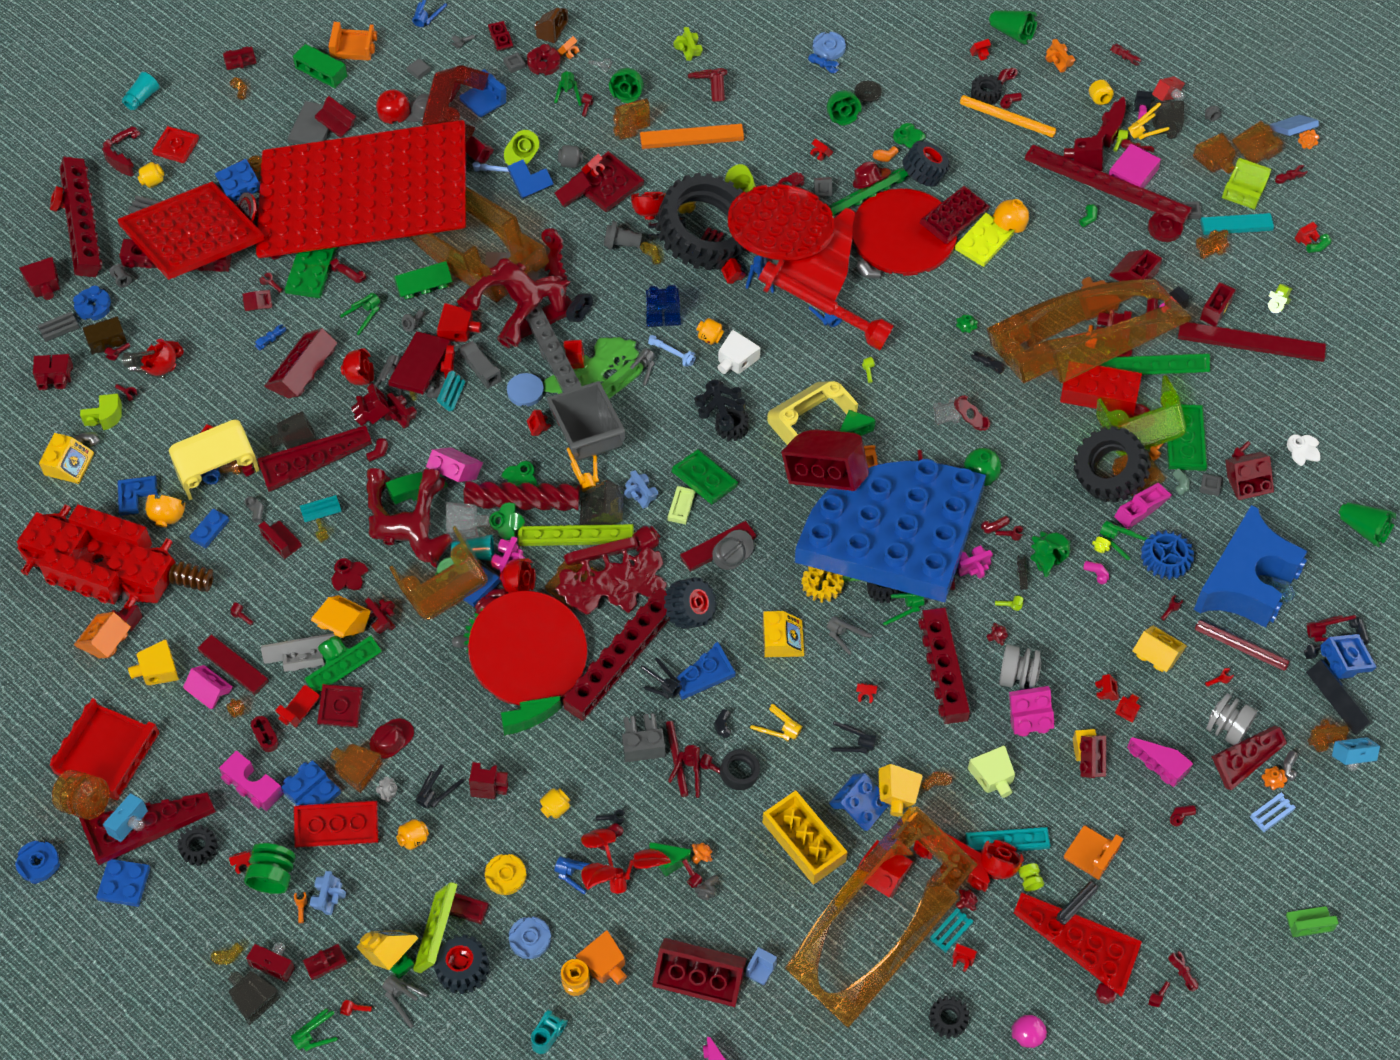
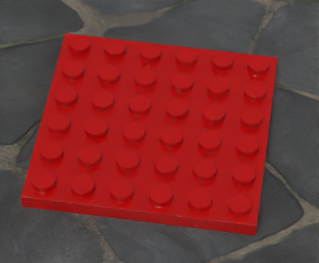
[117,181,265,280]

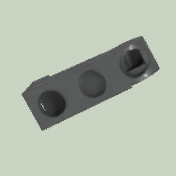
[460,341,501,389]

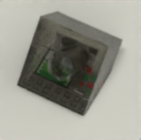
[580,479,624,525]

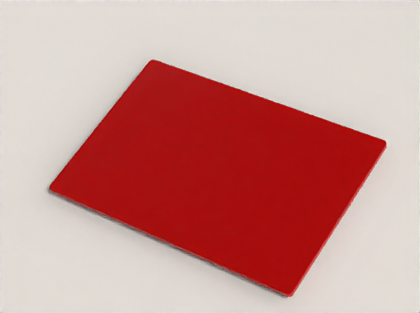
[256,120,466,258]

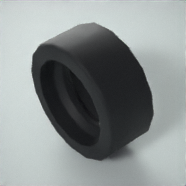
[720,749,760,790]

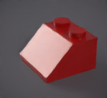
[853,840,913,898]

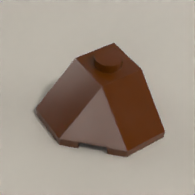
[535,8,568,44]

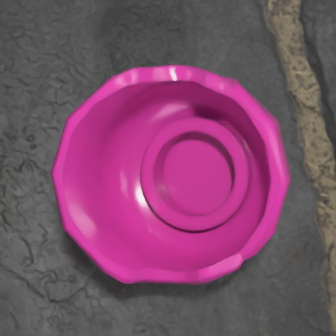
[1011,1015,1047,1048]

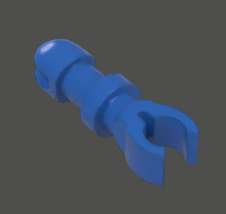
[808,53,839,74]
[255,324,286,351]

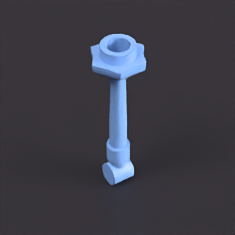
[473,162,509,172]
[648,335,696,367]

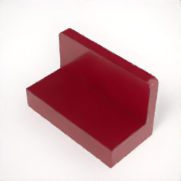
[315,96,356,138]
[258,521,302,560]

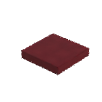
[317,684,363,728]

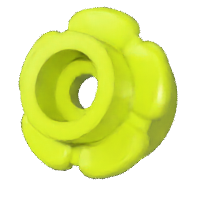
[1092,537,1111,553]

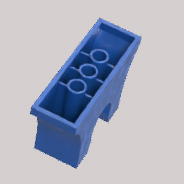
[1194,505,1307,628]

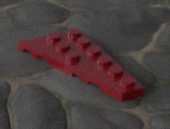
[77,792,216,866]

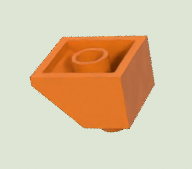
[74,612,131,659]

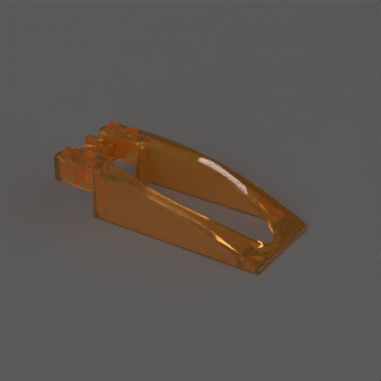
[408,187,549,303]
[987,279,1192,384]
[784,807,978,1028]

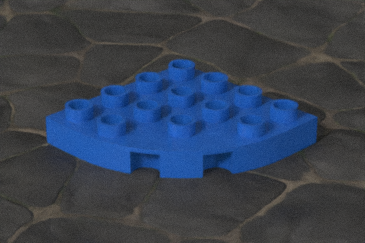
[795,459,986,603]

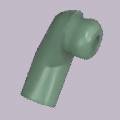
[1172,469,1190,495]

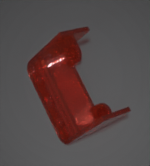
[421,65,489,143]

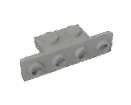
[261,633,341,672]

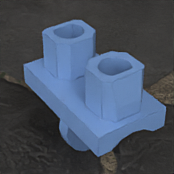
[624,470,658,509]
[309,871,346,915]

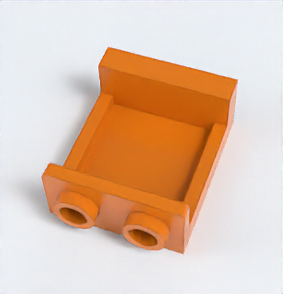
[328,22,377,60]

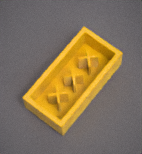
[762,790,847,885]

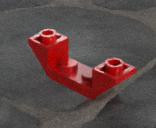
[913,833,990,892]

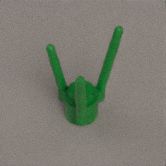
[554,71,582,106]
[340,293,381,335]
[1100,521,1148,560]
[883,593,924,626]
[290,1008,338,1052]

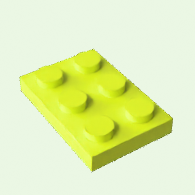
[955,213,1015,267]

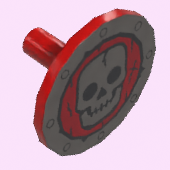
[237,193,259,222]

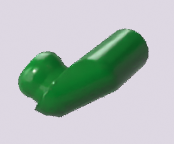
[1079,204,1098,227]
[1306,234,1331,253]

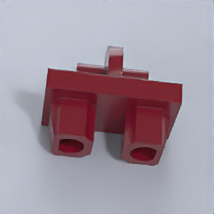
[222,46,256,70]
[383,393,417,429]
[364,597,396,634]
[303,944,347,980]

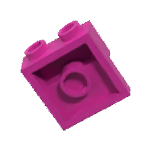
[1009,686,1054,736]

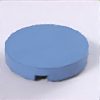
[813,32,846,60]
[507,373,544,407]
[509,917,551,959]

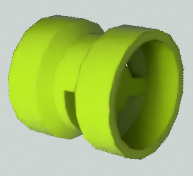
[1018,863,1044,892]

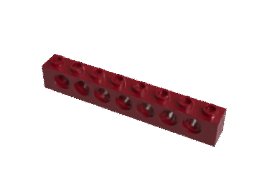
[59,156,102,277]
[563,587,670,721]

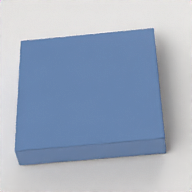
[1270,115,1319,136]

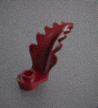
[541,228,568,281]

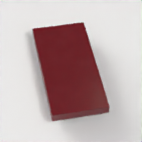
[920,186,990,244]
[388,331,451,395]

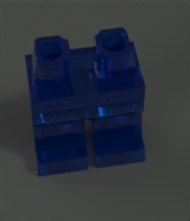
[645,285,681,327]

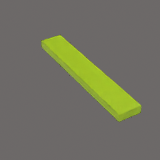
[518,524,634,546]

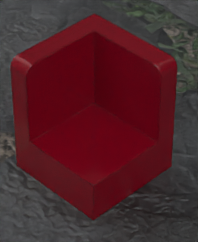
[466,135,494,164]
[242,290,272,311]
[112,605,143,632]

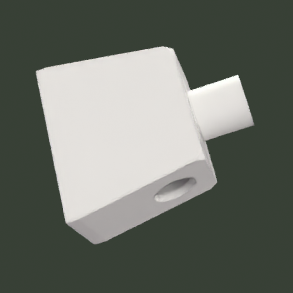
[718,330,760,374]

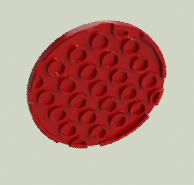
[727,184,835,260]
[852,189,957,276]
[468,591,587,706]

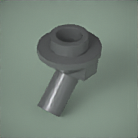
[402,309,425,332]
[694,875,719,900]

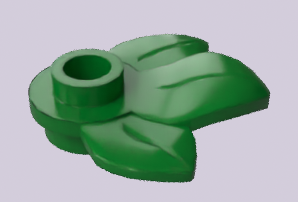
[893,123,926,149]
[502,461,537,486]
[489,503,525,541]

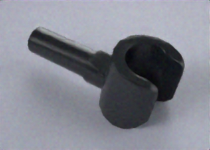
[1304,644,1321,659]
[596,809,625,825]

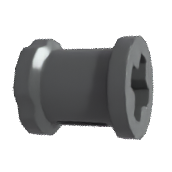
[109,264,132,288]

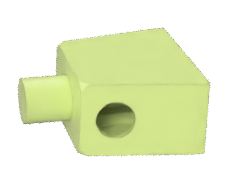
[968,746,1015,798]

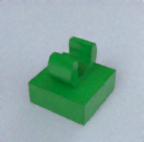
[390,953,414,979]

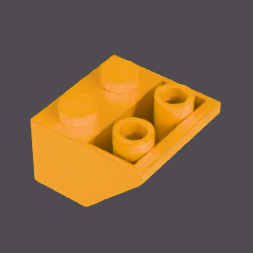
[311,595,371,638]

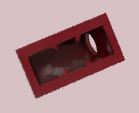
[1064,136,1103,171]
[19,257,60,300]

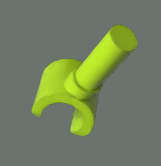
[1113,130,1128,152]
[862,357,875,383]
[995,596,1023,611]

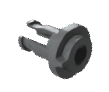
[604,221,642,250]

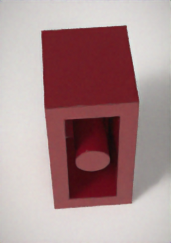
[1200,282,1236,327]

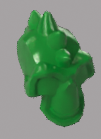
[1030,531,1071,578]

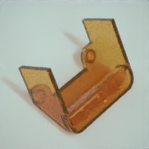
[389,526,488,620]

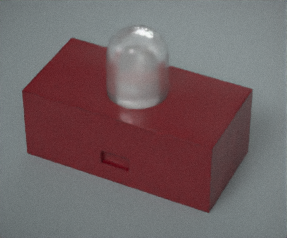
[246,942,295,983]

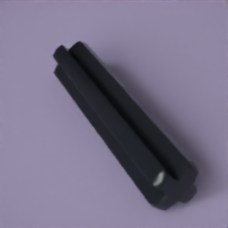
[1056,881,1098,925]

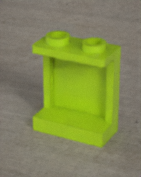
[1222,158,1271,210]

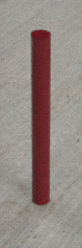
[665,721,689,797]

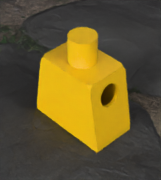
[128,640,179,685]
[879,764,922,817]

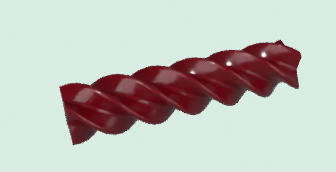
[463,481,580,511]

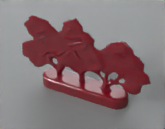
[555,537,667,615]

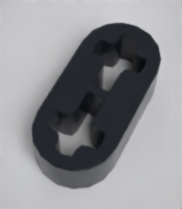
[566,293,593,322]

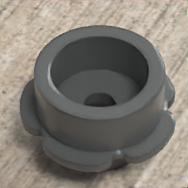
[1205,106,1221,122]

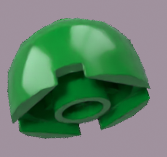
[609,68,644,103]
[826,90,862,126]
[963,448,1001,486]

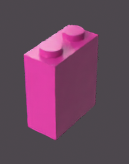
[1109,144,1161,188]
[426,447,483,482]

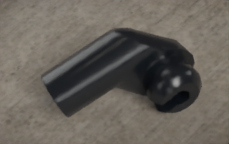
[1349,616,1370,645]
[714,709,731,738]

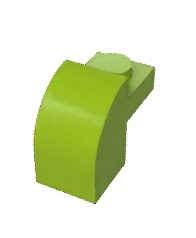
[80,393,122,430]

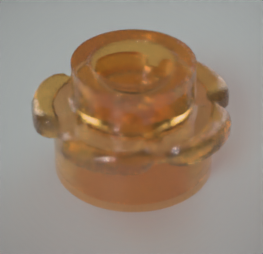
[227,699,245,718]

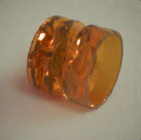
[52,770,109,820]

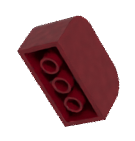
[781,430,869,491]

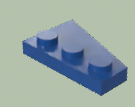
[676,642,736,700]

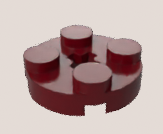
[527,44,560,76]

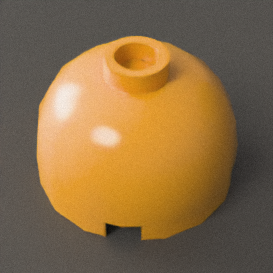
[993,199,1029,233]
[145,495,186,528]

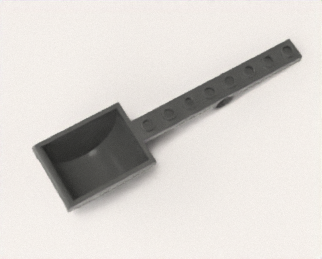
[526,304,625,461]

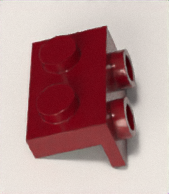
[1080,735,1106,778]

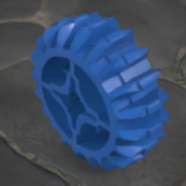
[1141,530,1194,580]

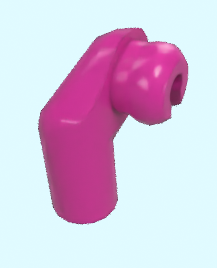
[1084,561,1109,584]

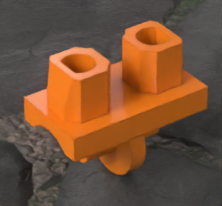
[1045,39,1075,73]

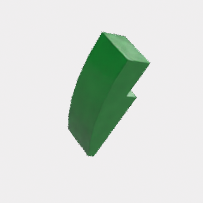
[386,472,448,505]
[501,696,561,736]

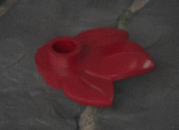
[331,558,368,591]

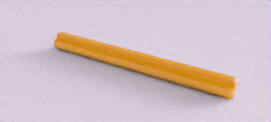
[960,95,1056,137]

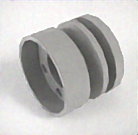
[999,644,1041,689]
[1206,693,1258,746]

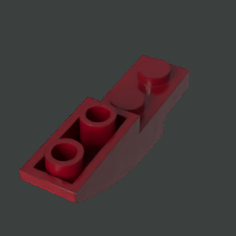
[1092,96,1126,148]

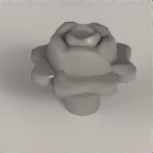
[376,776,398,802]

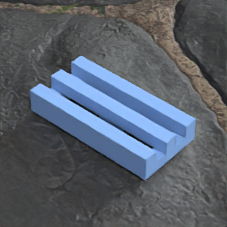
[1250,792,1296,832]

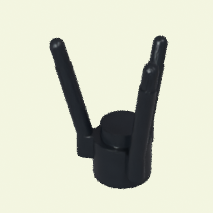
[640,657,682,699]
[830,721,877,754]
[415,764,464,809]

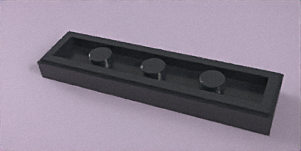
[1306,660,1373,735]

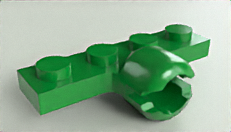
[304,635,382,693]

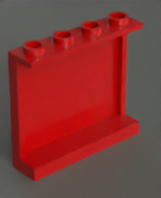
[50,698,159,801]

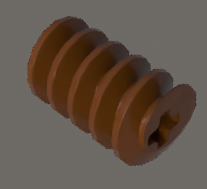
[169,561,213,593]

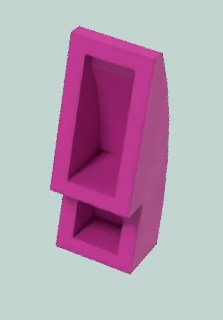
[1114,483,1172,529]

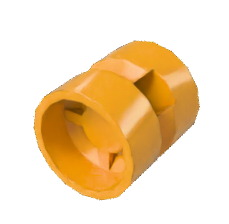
[561,959,590,996]

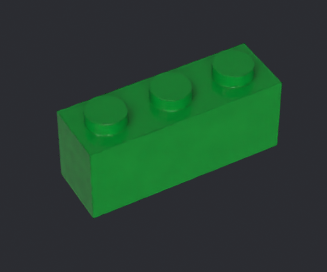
[293,44,347,88]
[393,261,453,299]

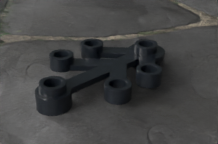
[694,379,746,431]

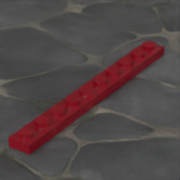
[1025,145,1192,224]

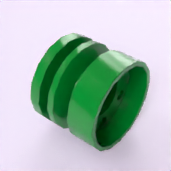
[244,843,296,894]

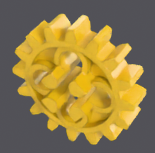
[801,566,844,603]

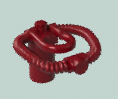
[688,68,728,101]

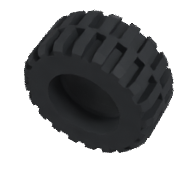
[1073,426,1151,503]

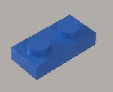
[189,509,229,548]

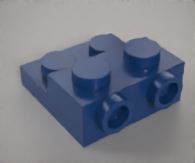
[215,159,260,202]
[1320,634,1376,679]
[281,760,341,806]

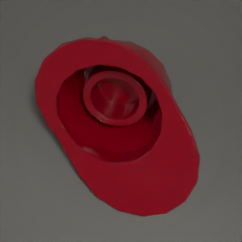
[853,161,891,189]
[370,718,414,759]

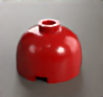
[376,89,411,124]
[631,192,666,220]
[141,338,176,376]
[341,348,374,386]
[500,558,536,593]
[981,840,1024,880]

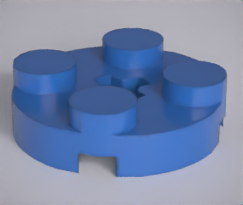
[73,286,111,321]
[15,841,60,884]

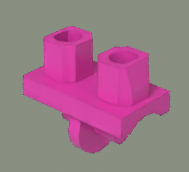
[491,537,525,573]
[957,545,993,578]

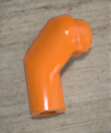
[873,146,899,162]

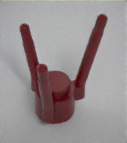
[1306,615,1356,642]
[668,745,700,798]

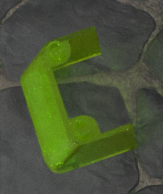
[1096,375,1186,456]

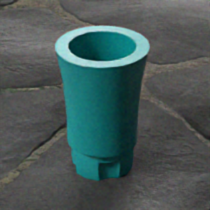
[122,72,160,111]
[451,534,495,561]

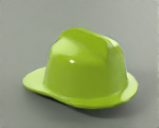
[504,130,539,166]
[725,164,756,192]

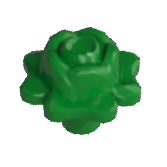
[956,314,978,333]

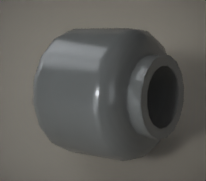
[558,145,583,168]

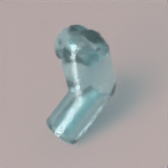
[1271,577,1295,602]

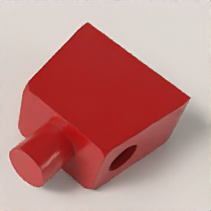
[437,303,482,342]

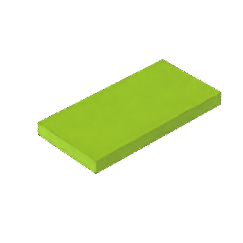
[413,882,458,973]

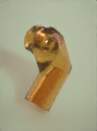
[230,77,247,100]
[921,772,952,791]

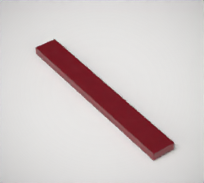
[1177,321,1326,362]

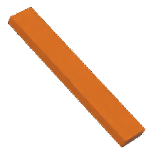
[640,124,744,149]

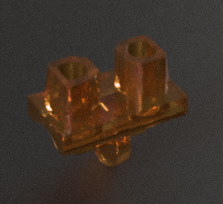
[1196,229,1229,259]
[1307,719,1349,752]

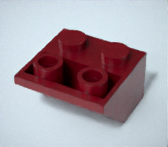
[1109,249,1162,293]
[1225,452,1274,500]

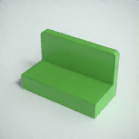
[1286,906,1339,937]

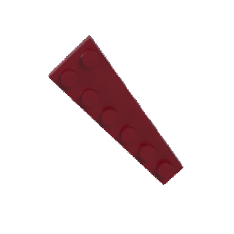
[257,425,372,492]

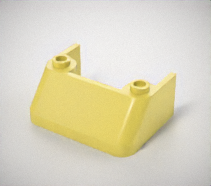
[767,381,858,445]
[169,420,260,500]

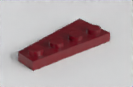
[1211,726,1287,790]

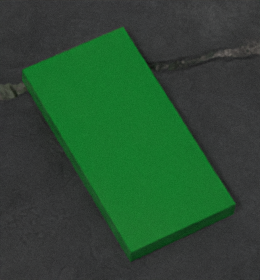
[1165,404,1207,471]

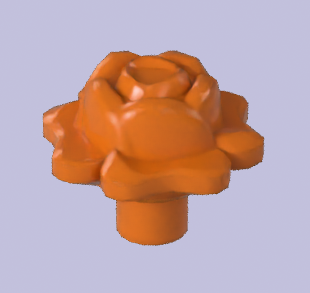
[1298,129,1319,149]
[1262,766,1288,790]
[691,842,712,864]

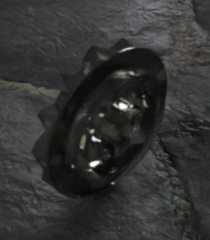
[855,81,882,103]

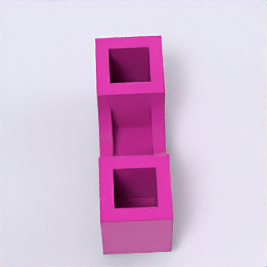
[219,751,284,812]

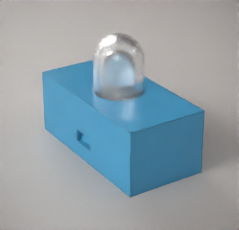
[1332,737,1380,772]
[103,793,148,842]

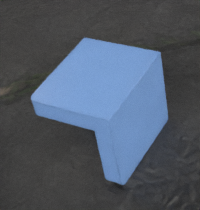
[746,947,777,985]

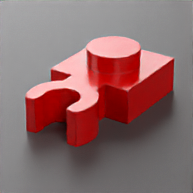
[441,345,455,379]

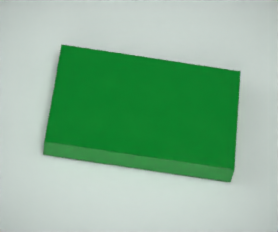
[671,449,738,505]

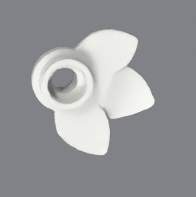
[1287,435,1320,466]

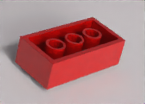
[1060,360,1142,416]

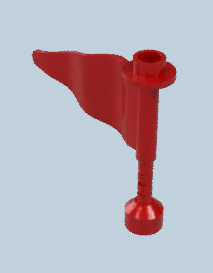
[758,208,894,351]

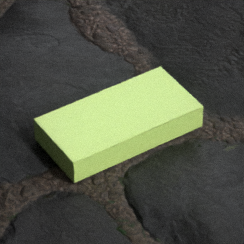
[667,486,696,525]

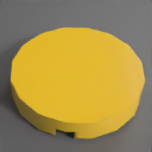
[485,854,527,895]

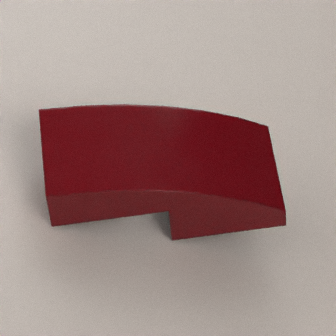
[488,21,513,51]
[102,145,134,177]

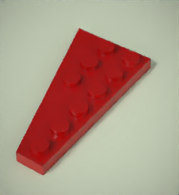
[1014,893,1142,997]

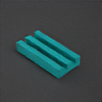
[437,371,465,412]
[300,495,342,522]
[930,908,973,953]

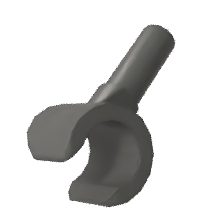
[452,34,475,48]

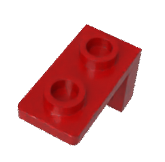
[275,685,320,728]

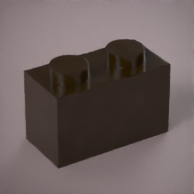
[82,316,127,355]

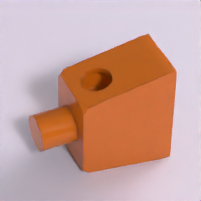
[576,930,627,985]

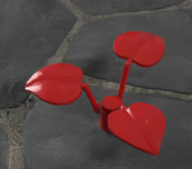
[581,829,671,894]

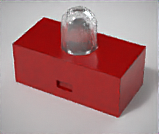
[1152,76,1185,101]

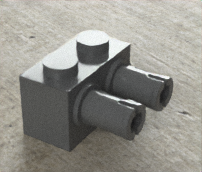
[622,713,665,763]

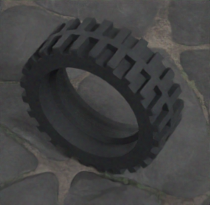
[656,173,745,270]

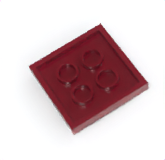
[570,151,644,212]

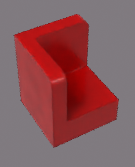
[564,340,584,369]

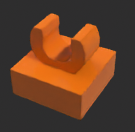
[558,36,579,59]

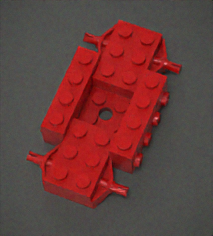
[17,504,176,611]

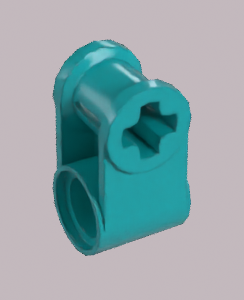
[531,1009,568,1054]

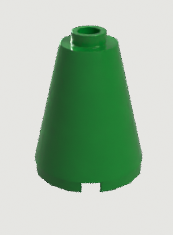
[989,10,1037,44]
[1338,502,1396,547]

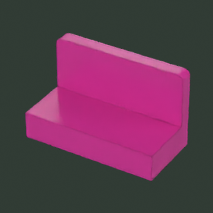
[183,665,232,709]

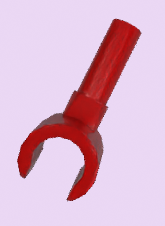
[1205,668,1234,687]
[340,1000,372,1016]

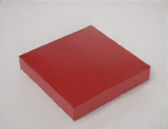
[152,126,199,163]

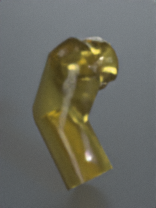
[640,242,661,264]
[210,942,243,965]

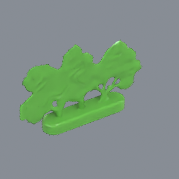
[543,337,643,399]

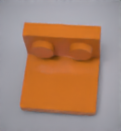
[1063,826,1124,880]

